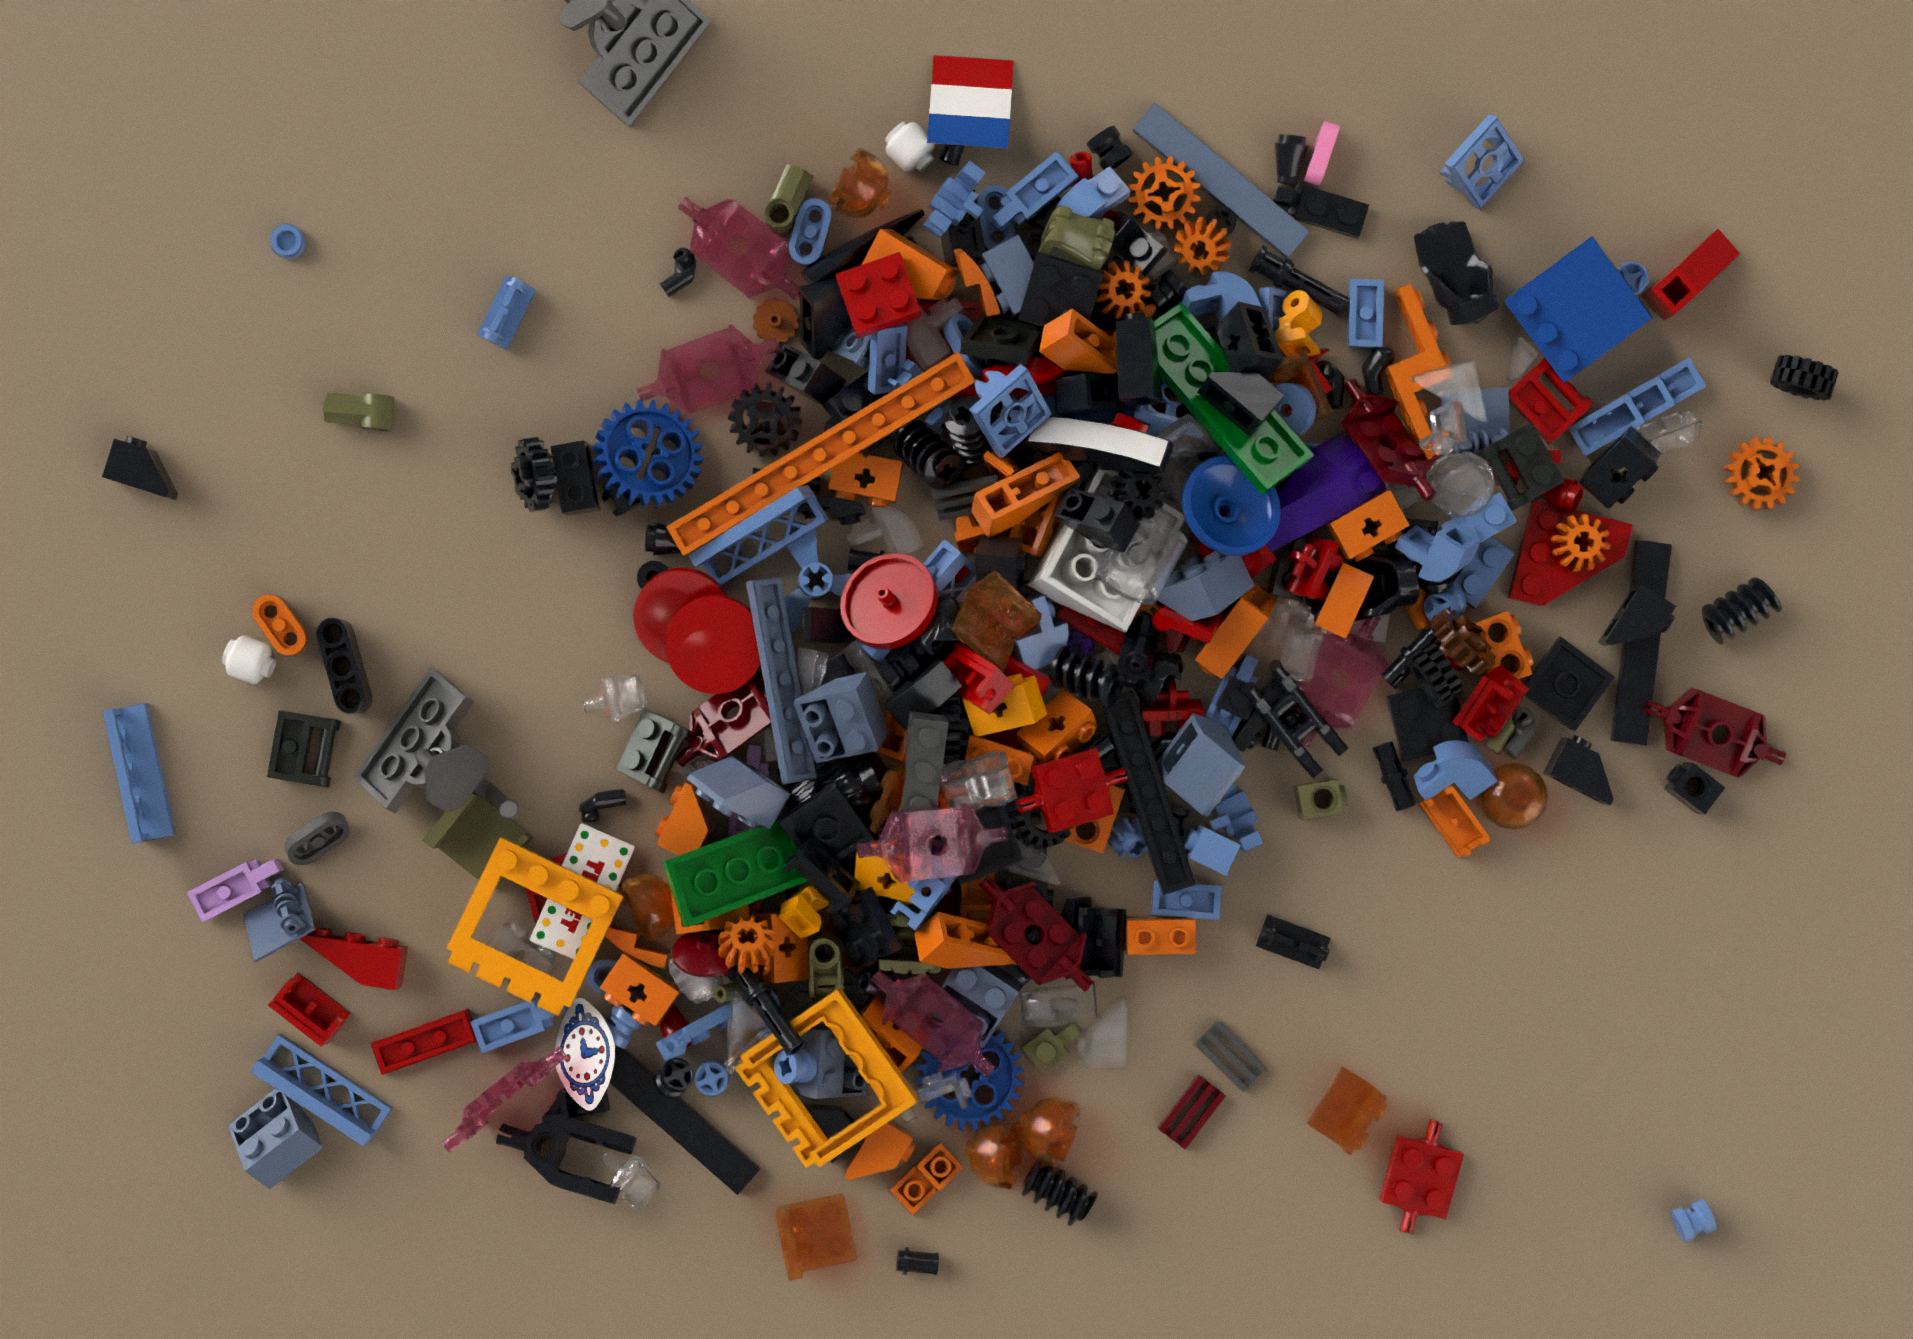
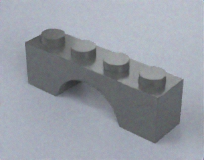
[892,711,949,858]

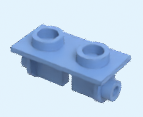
[477,275,536,350]

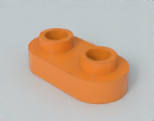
[252,594,309,656]

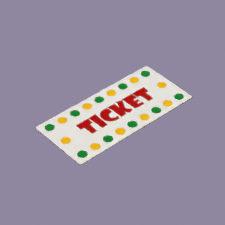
[530,823,635,959]

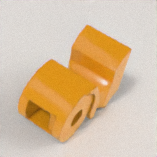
[1274,290,1322,360]
[778,881,829,939]

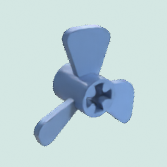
[783,523,852,632]

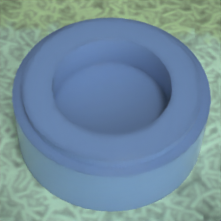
[270,224,306,259]

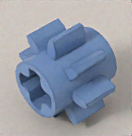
[1108,817,1147,858]

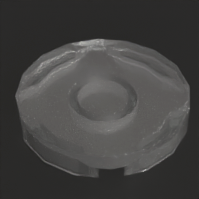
[1426,452,1495,518]

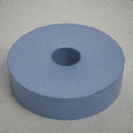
[1275,382,1316,436]

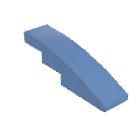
[1568,357,1707,456]

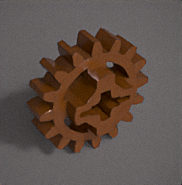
[1431,608,1496,675]

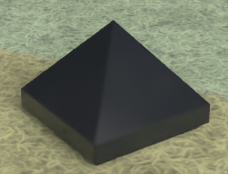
[1061,897,1092,932]

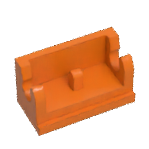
[1418,784,1492,858]

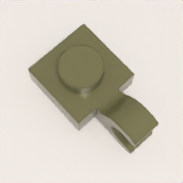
[1022,1019,1082,1075]

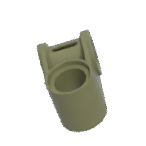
[809,932,845,1000]

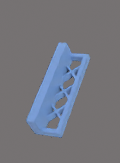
[688,485,829,586]
[856,539,977,670]
[103,703,177,844]
[250,1034,393,1147]

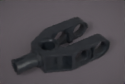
[496,1118,637,1204]

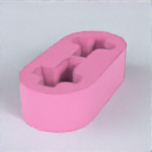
[1303,120,1340,186]

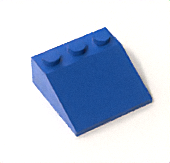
[1504,236,1653,383]

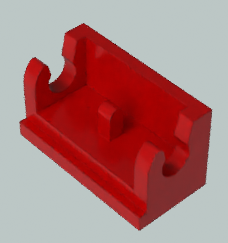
[943,642,1014,715]
[1453,665,1529,742]
[268,973,351,1047]

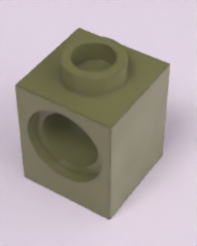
[1294,779,1347,820]

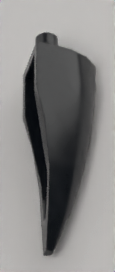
[797,209,925,298]

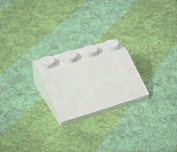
[1028,466,1185,632]

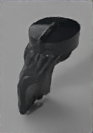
[1414,221,1499,325]
[1305,554,1419,622]
[785,752,895,819]

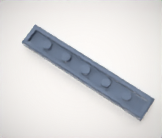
[1133,103,1310,259]
[746,577,817,785]

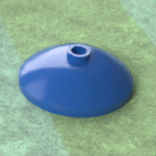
[1182,456,1281,556]

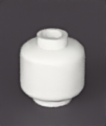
[885,121,935,172]
[222,635,276,685]

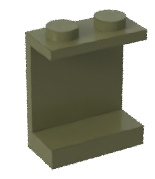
[422,792,533,889]

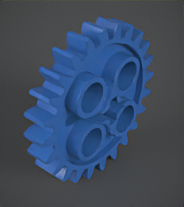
[592,400,704,509]
[914,1026,1024,1131]

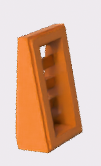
[983,451,1027,481]

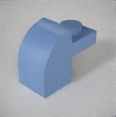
[1056,166,1131,220]
[1182,271,1262,323]
[1395,521,1482,582]
[1008,591,1068,670]
[1413,740,1498,801]

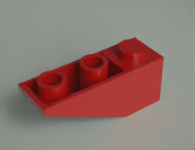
[1642,229,1740,321]
[300,927,408,990]

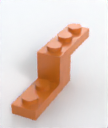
[1383,283,1452,460]

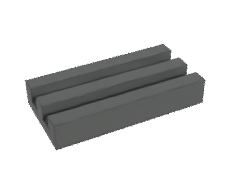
[931,474,999,521]
[1195,1020,1267,1093]

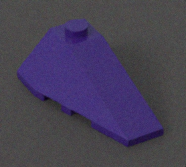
[1266,433,1387,552]

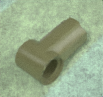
[764,164,814,235]
[323,393,394,431]

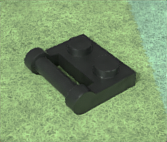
[1478,422,1565,511]
[616,708,692,793]
[267,710,341,787]

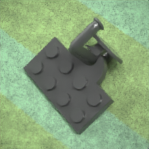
[560,0,712,127]
[353,667,518,819]

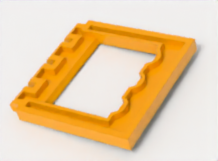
[446,837,624,1016]
[735,987,920,1168]

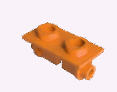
[964,735,1038,786]

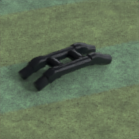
[1243,660,1349,779]

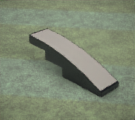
[1025,416,1173,472]

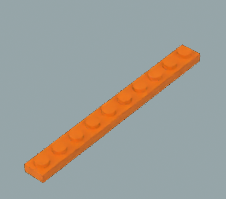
[666,352,976,556]

